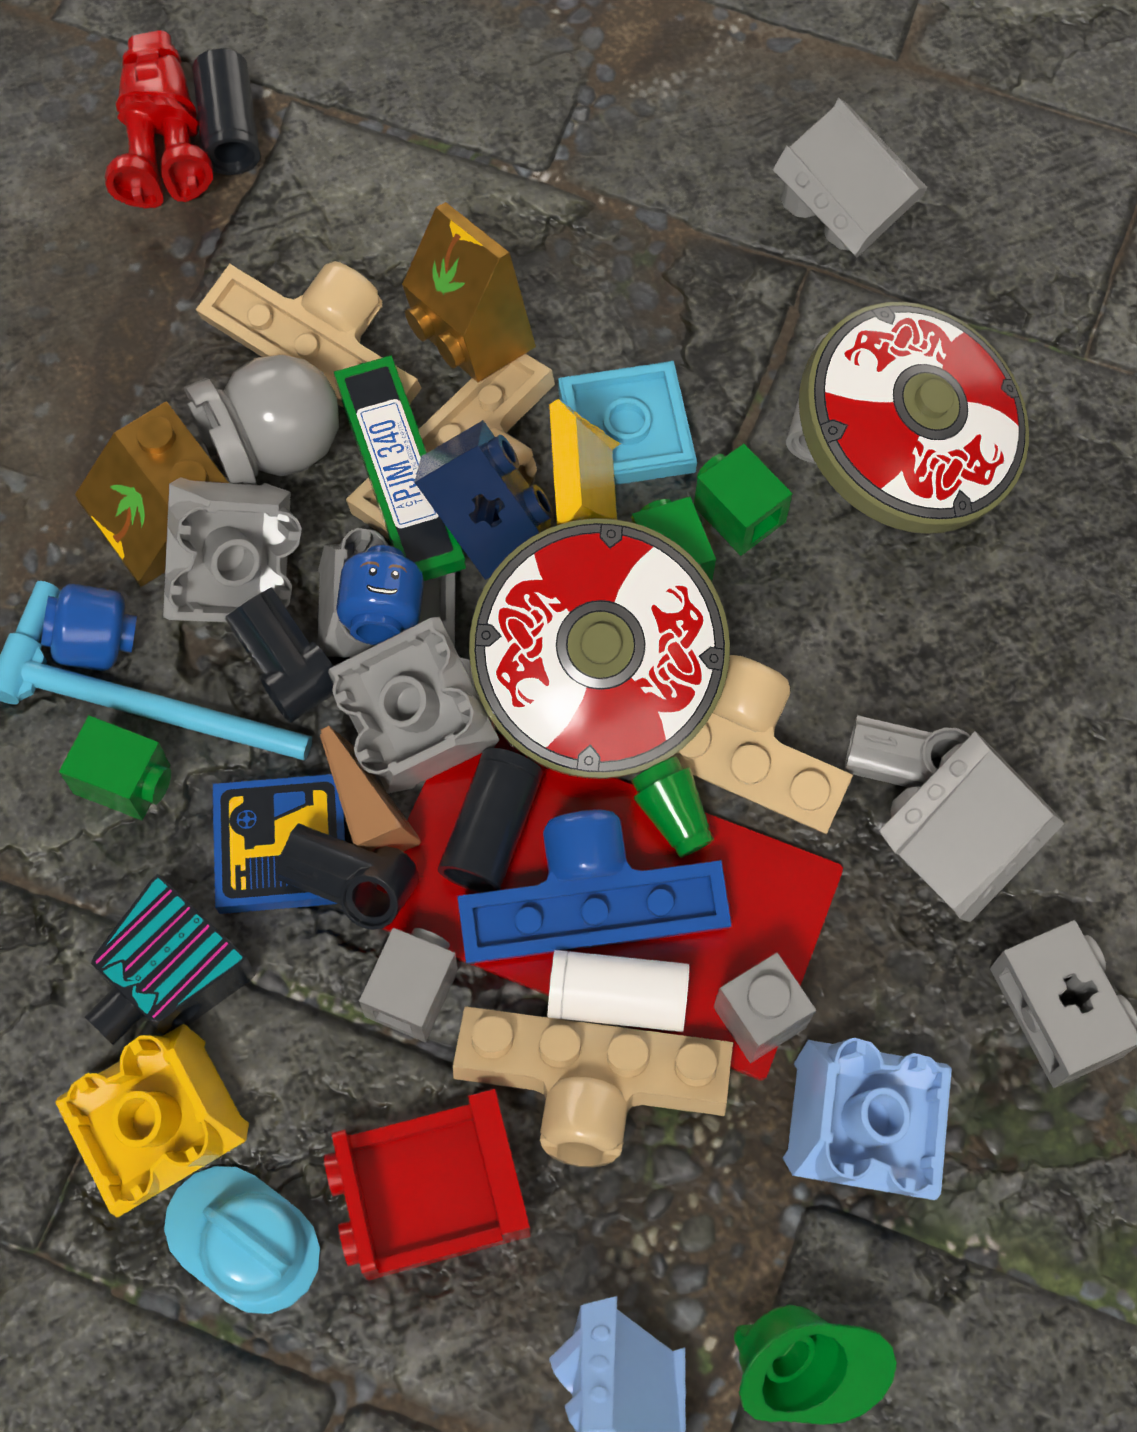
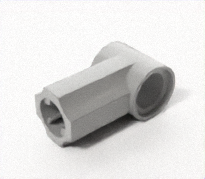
[844,715,970,788]

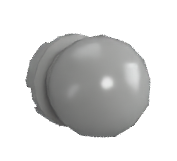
[184,355,339,485]

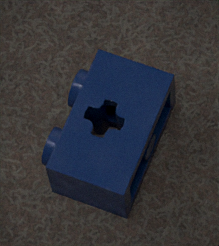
[414,420,554,580]

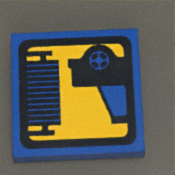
[213,774,347,914]

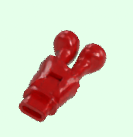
[105,31,213,208]

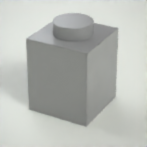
[359,928,458,1042]
[713,953,816,1063]

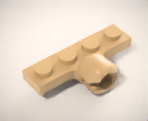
[196,261,421,408]
[346,354,555,540]
[670,655,853,835]
[453,1006,733,1168]

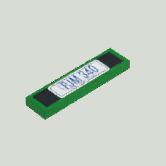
[334,355,466,581]

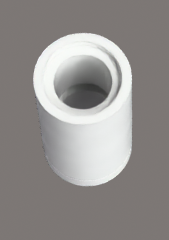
[547,950,689,1032]

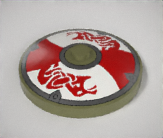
[799,302,1029,534]
[469,518,730,779]

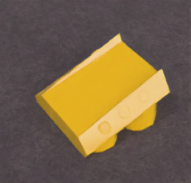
[549,399,621,525]
[55,1024,249,1218]

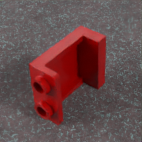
[323,1089,531,1281]

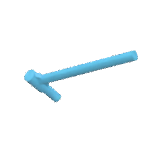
[0,581,312,761]

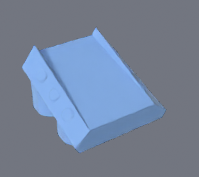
[783,1038,952,1200]
[549,1296,686,1432]

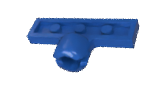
[457,810,732,965]

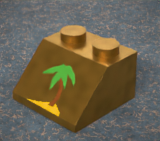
[402,202,536,383]
[75,401,229,587]

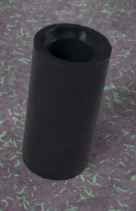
[192,48,260,175]
[437,748,543,893]

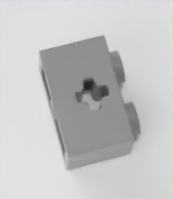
[990,920,1137,1089]

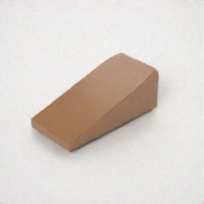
[320,726,421,852]

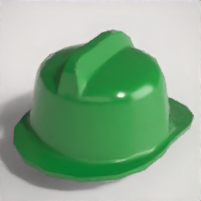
[734,1305,897,1425]

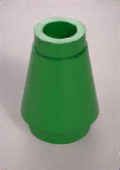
[632,757,714,858]

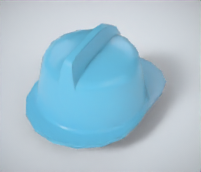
[164,1166,320,1314]

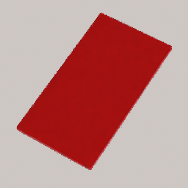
[376,733,843,1080]

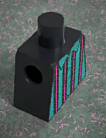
[85,874,256,1045]

